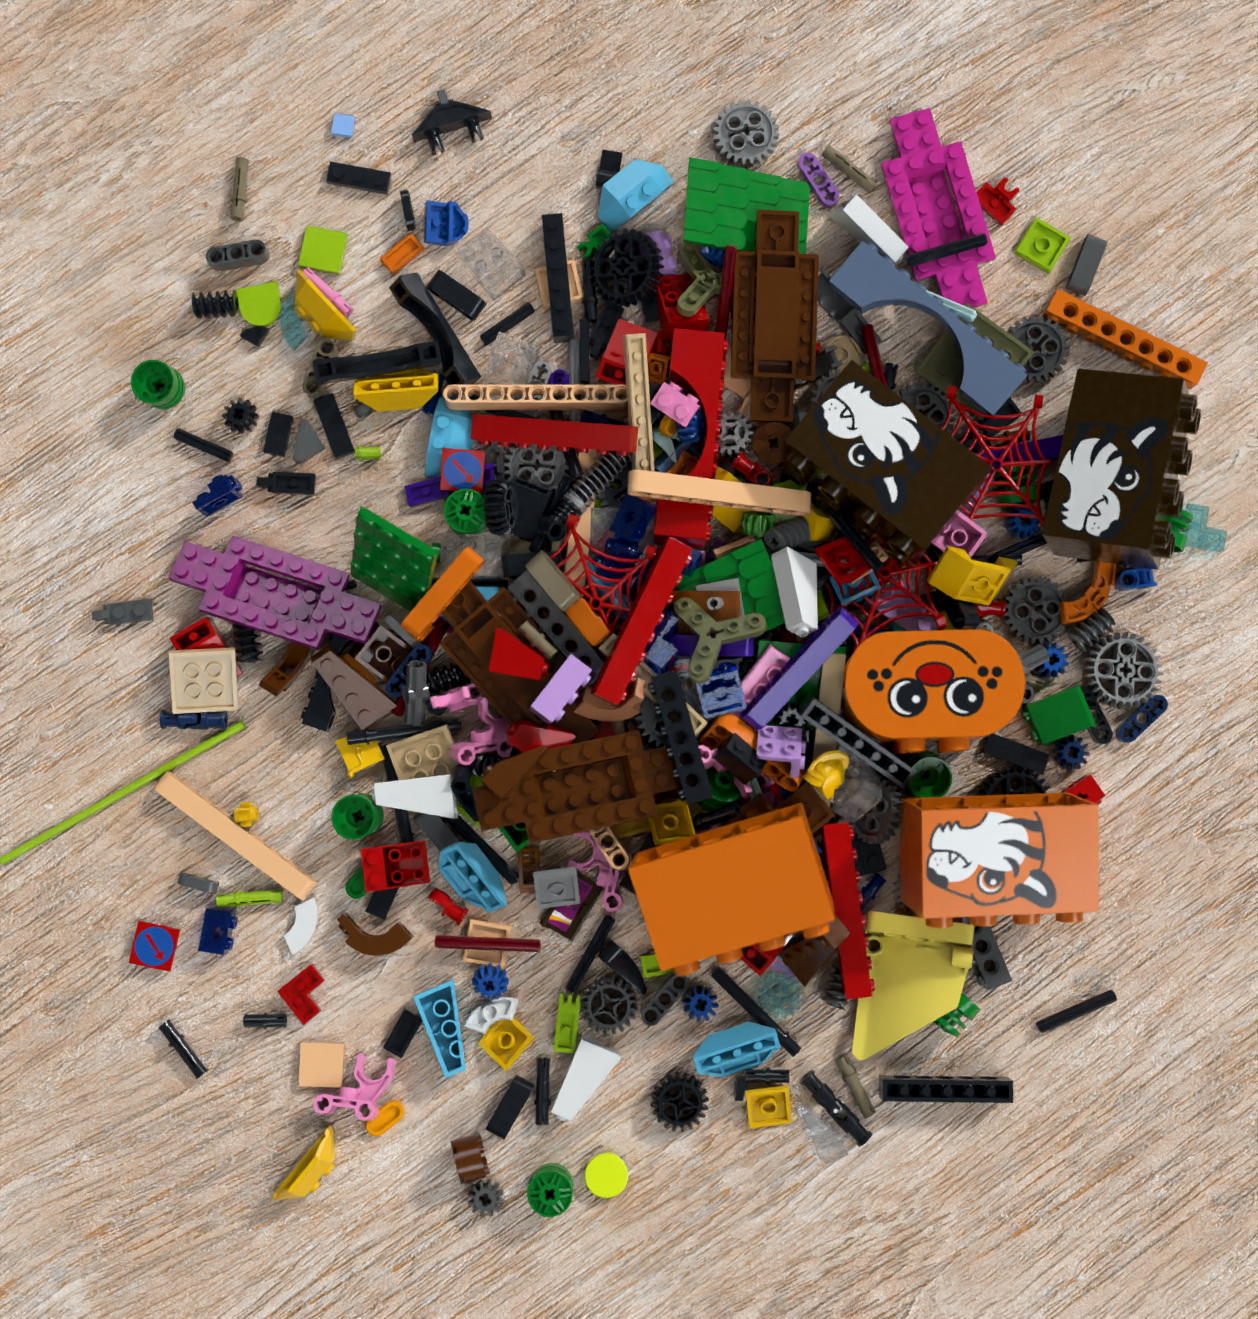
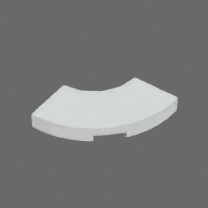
[283,897,319,955]
[464,997,519,1034]

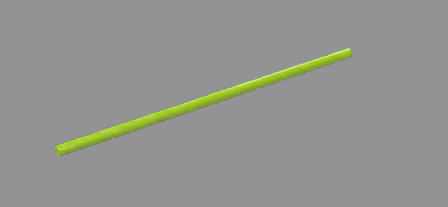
[0,721,246,865]

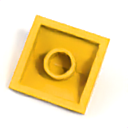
[804,502,838,544]
[648,798,695,845]
[478,1016,535,1071]
[745,1085,792,1129]

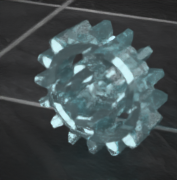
[757,971,804,1019]

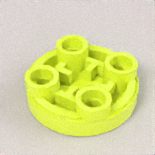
[585,1152,628,1198]

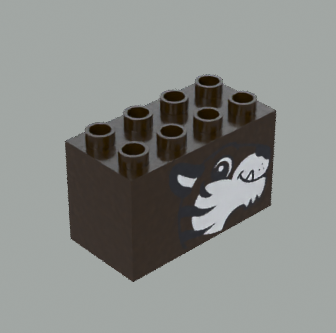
[783,360,992,566]
[1042,368,1201,570]

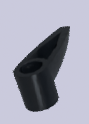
[450,764,479,822]
[598,940,647,995]

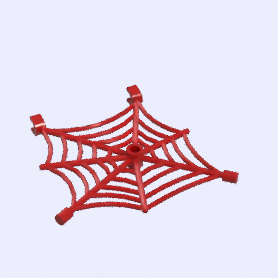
[941,386,1051,527]
[520,514,658,658]
[824,539,947,652]

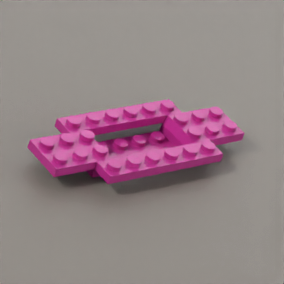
[881,108,996,308]

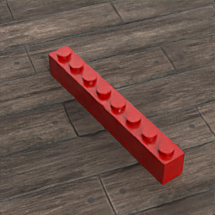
[471,414,638,456]
[590,537,692,705]
[821,822,875,1000]

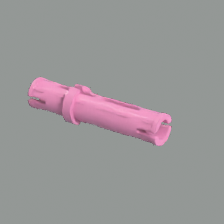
[302,267,354,318]

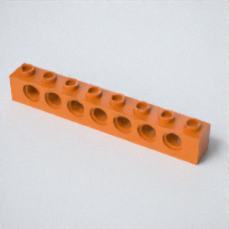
[1043,289,1208,389]

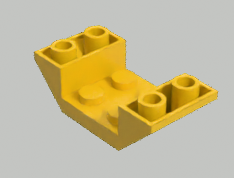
[927,546,1017,606]

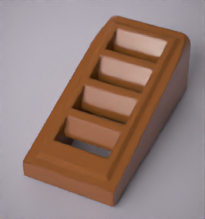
[518,846,541,893]

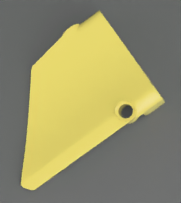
[852,911,975,1061]

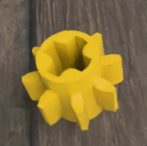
[234,802,259,827]

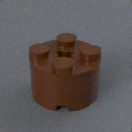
[753,422,792,465]
[450,1134,490,1185]

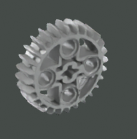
[1083,632,1164,710]

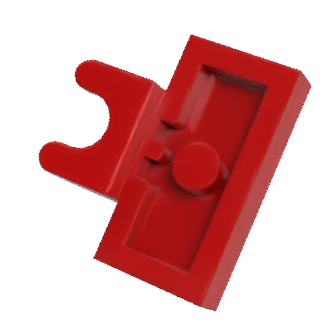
[977,177,1020,226]

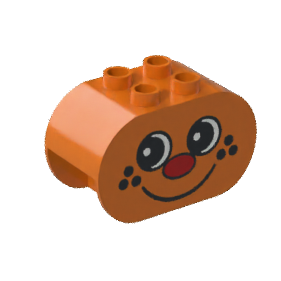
[841,630,1025,754]

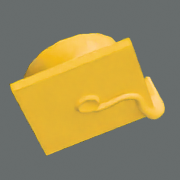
[335,726,385,779]

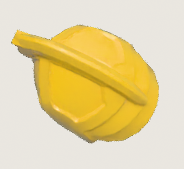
[802,750,850,800]

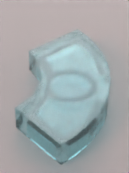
[281,292,308,351]

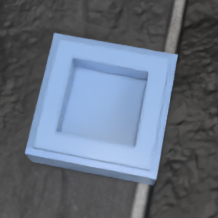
[331,113,355,138]

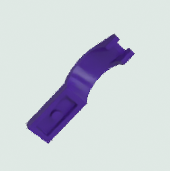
[404,463,495,507]

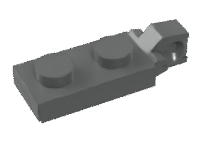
[92,599,154,625]

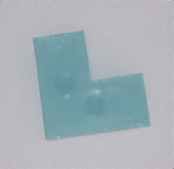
[1182,503,1227,552]

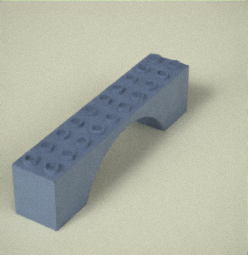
[829,241,1027,419]

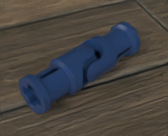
[160,710,228,730]

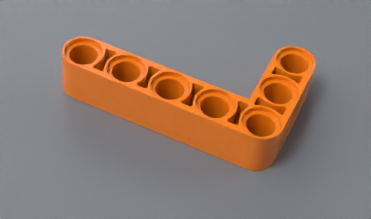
[400,546,485,642]
[697,711,805,791]

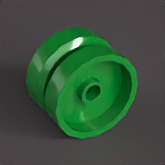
[693,766,742,812]

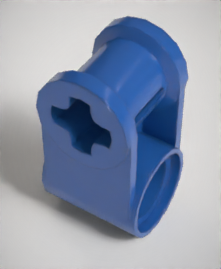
[1114,567,1158,591]

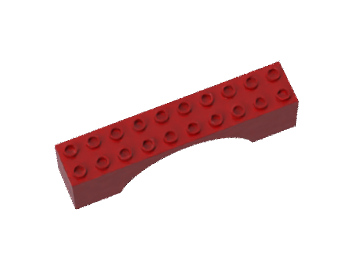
[654,328,728,549]

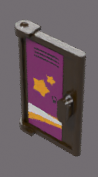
[539,870,604,941]

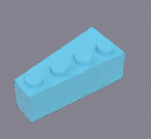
[413,979,466,1078]

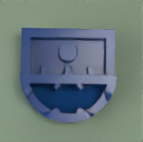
[424,200,469,246]

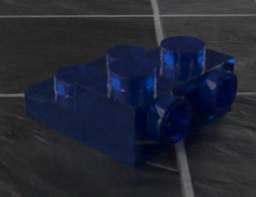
[192,475,243,516]
[696,662,747,719]

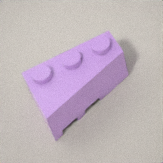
[862,577,937,631]
[528,654,591,725]

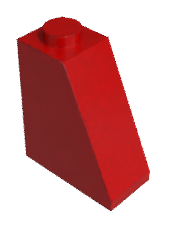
[489,628,549,680]
[506,720,576,753]

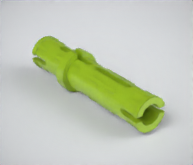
[216,889,283,908]

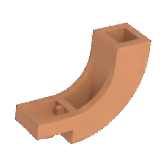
[574,678,646,721]

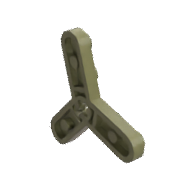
[676,243,756,317]
[674,597,767,684]

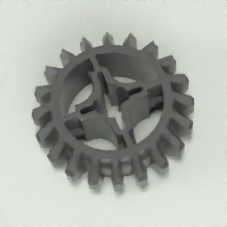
[580,976,638,1035]

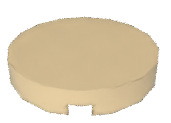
[820,335,862,375]

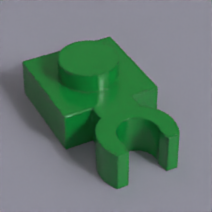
[577,223,610,259]

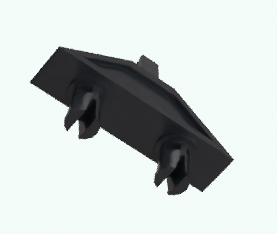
[412,89,492,155]

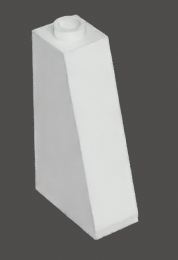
[830,194,908,263]
[771,547,818,637]
[372,774,458,819]
[551,1036,621,1121]

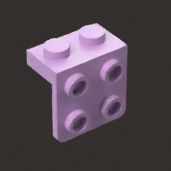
[625,230,677,280]
[757,725,806,778]

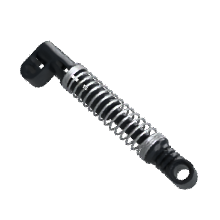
[537,381,665,542]

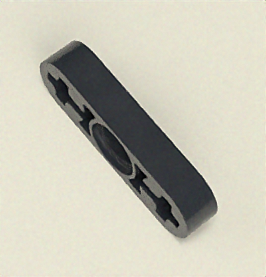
[1080,687,1113,744]

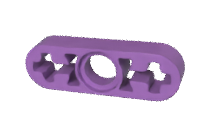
[798,153,839,208]

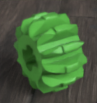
[741,511,777,537]

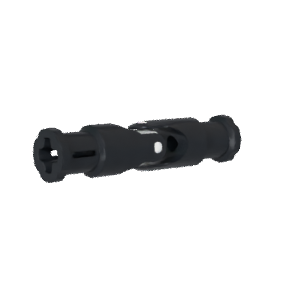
[799,1069,873,1147]

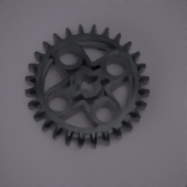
[589,228,664,307]
[977,765,1050,795]

